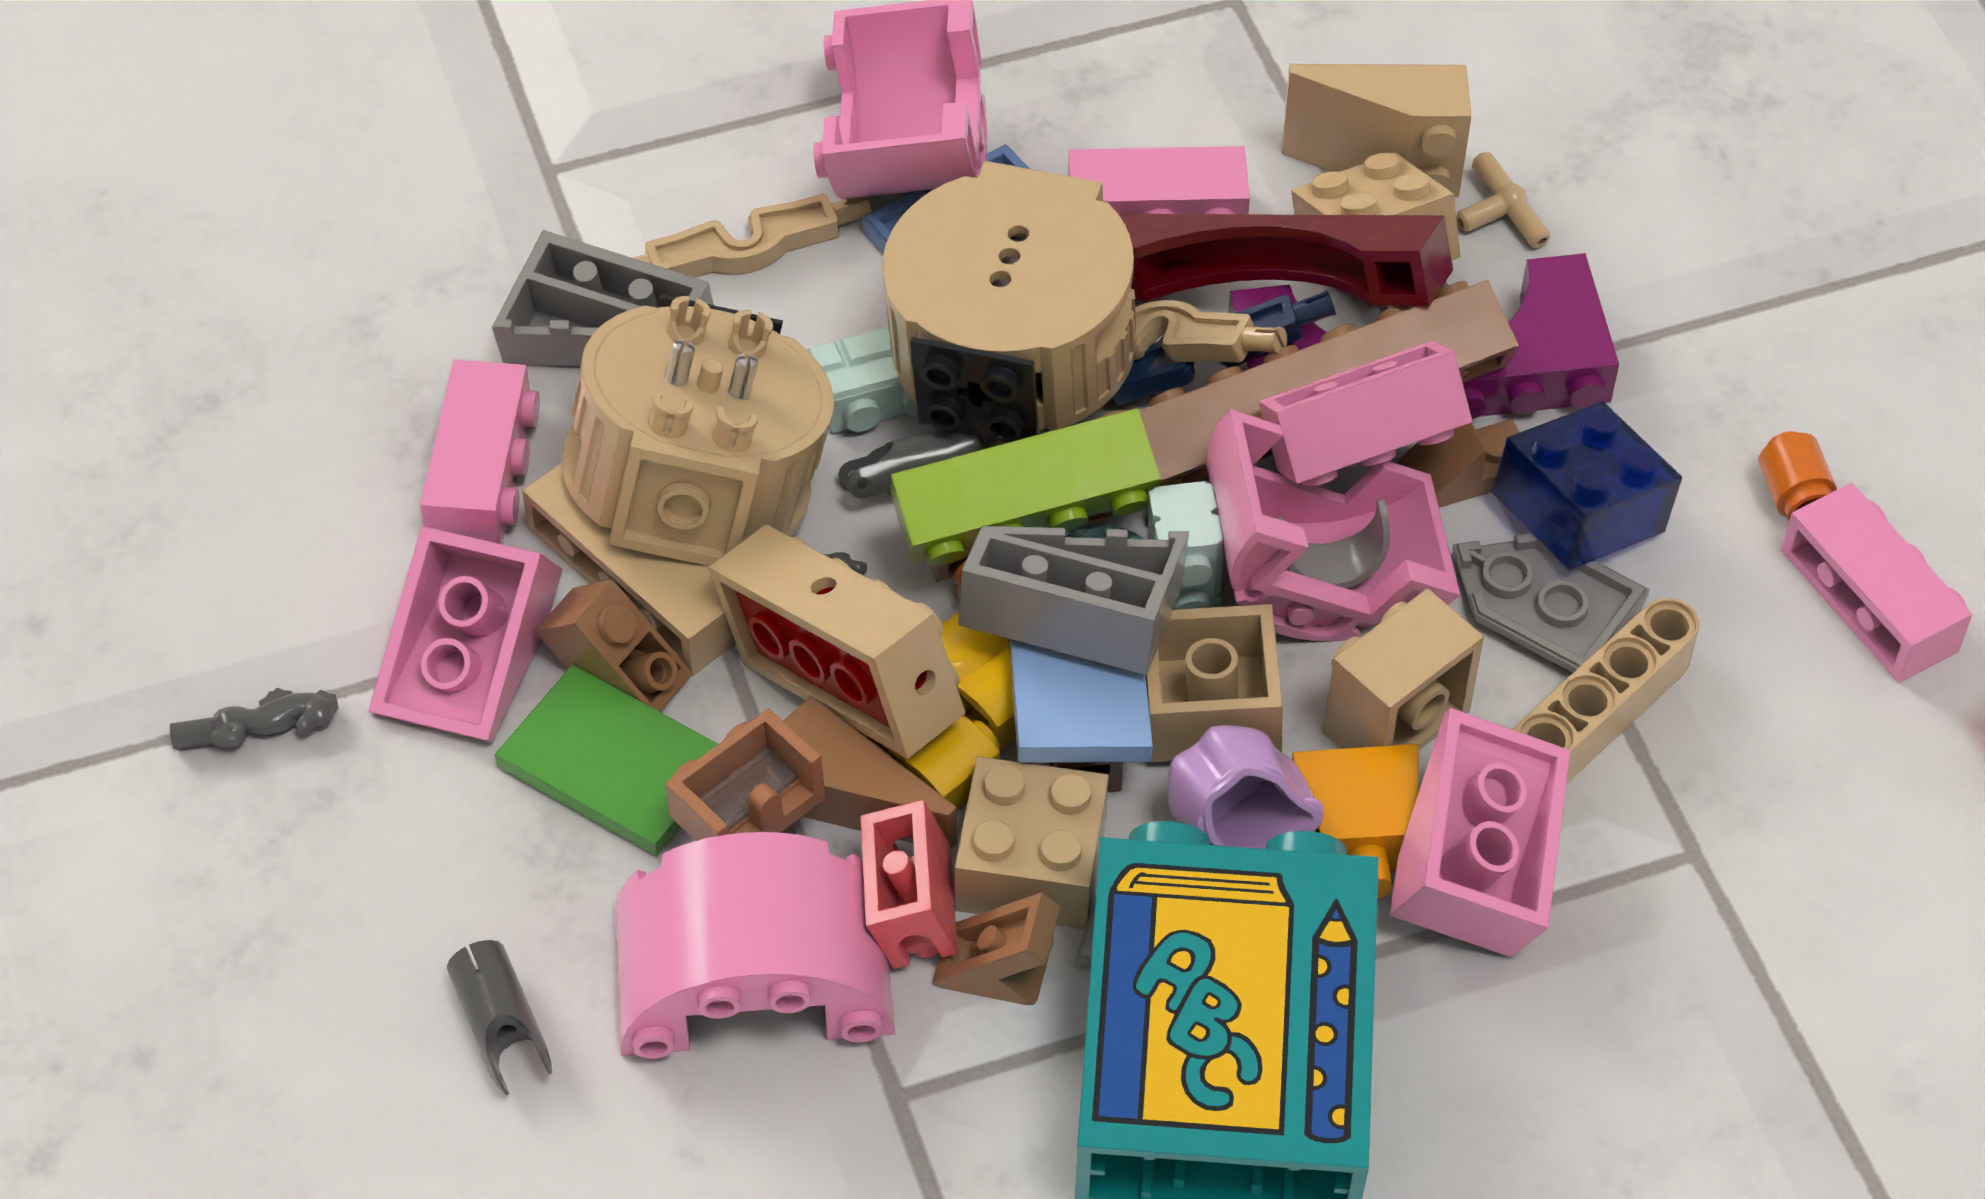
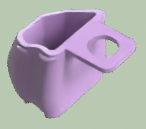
[1167,725,1324,849]

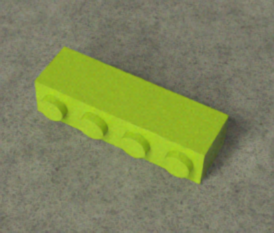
[891,408,1161,566]

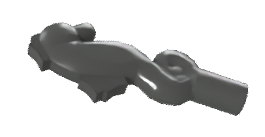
[170,688,339,749]

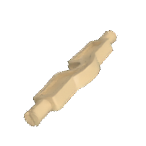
[633,194,872,277]
[1134,300,1287,362]

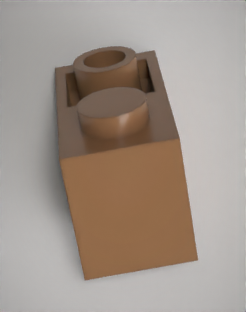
[534,579,693,712]

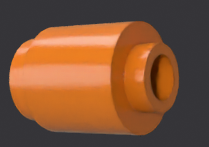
[1758,431,1837,521]

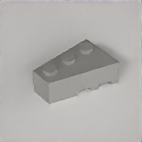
[492,230,714,367]
[958,526,1189,675]

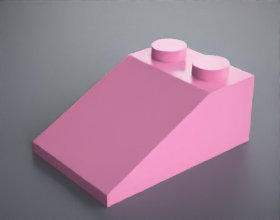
[368,526,563,743]
[1389,708,1570,957]

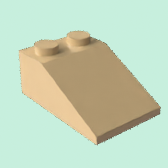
[1281,64,1472,197]

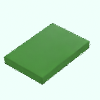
[495,664,718,857]

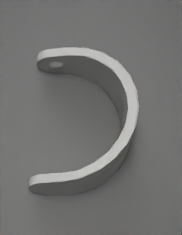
[1276,499,1390,589]

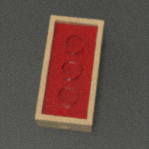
[708,524,965,759]

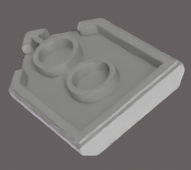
[1452,532,1650,673]

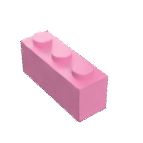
[1068,146,1250,214]
[1258,340,1473,486]
[420,359,540,544]
[1781,483,1973,683]

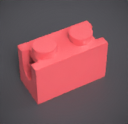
[860,800,958,969]

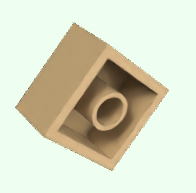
[1291,152,1461,260]
[1323,588,1484,750]
[1145,604,1283,762]
[955,756,1109,929]

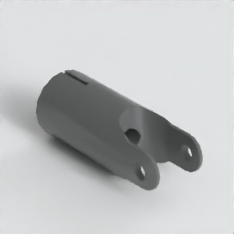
[838,429,982,499]
[447,940,552,1096]

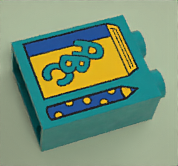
[1075,821,1379,1199]

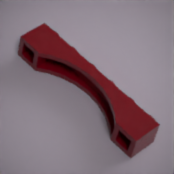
[1119,214,1453,306]

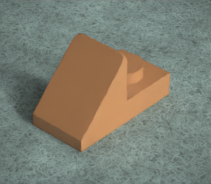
[1398,419,1538,508]
[933,892,1061,1005]

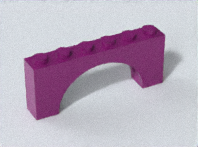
[1228,253,1619,419]

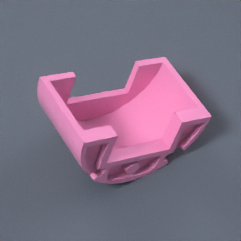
[813,0,987,199]
[1206,409,1460,641]
[615,832,896,1059]

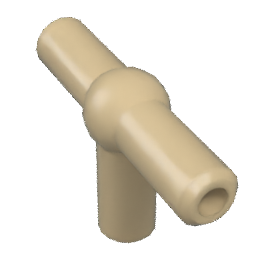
[1456,152,1550,248]

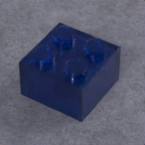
[1492,401,1683,571]

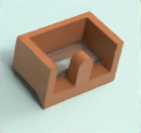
[665,708,825,841]

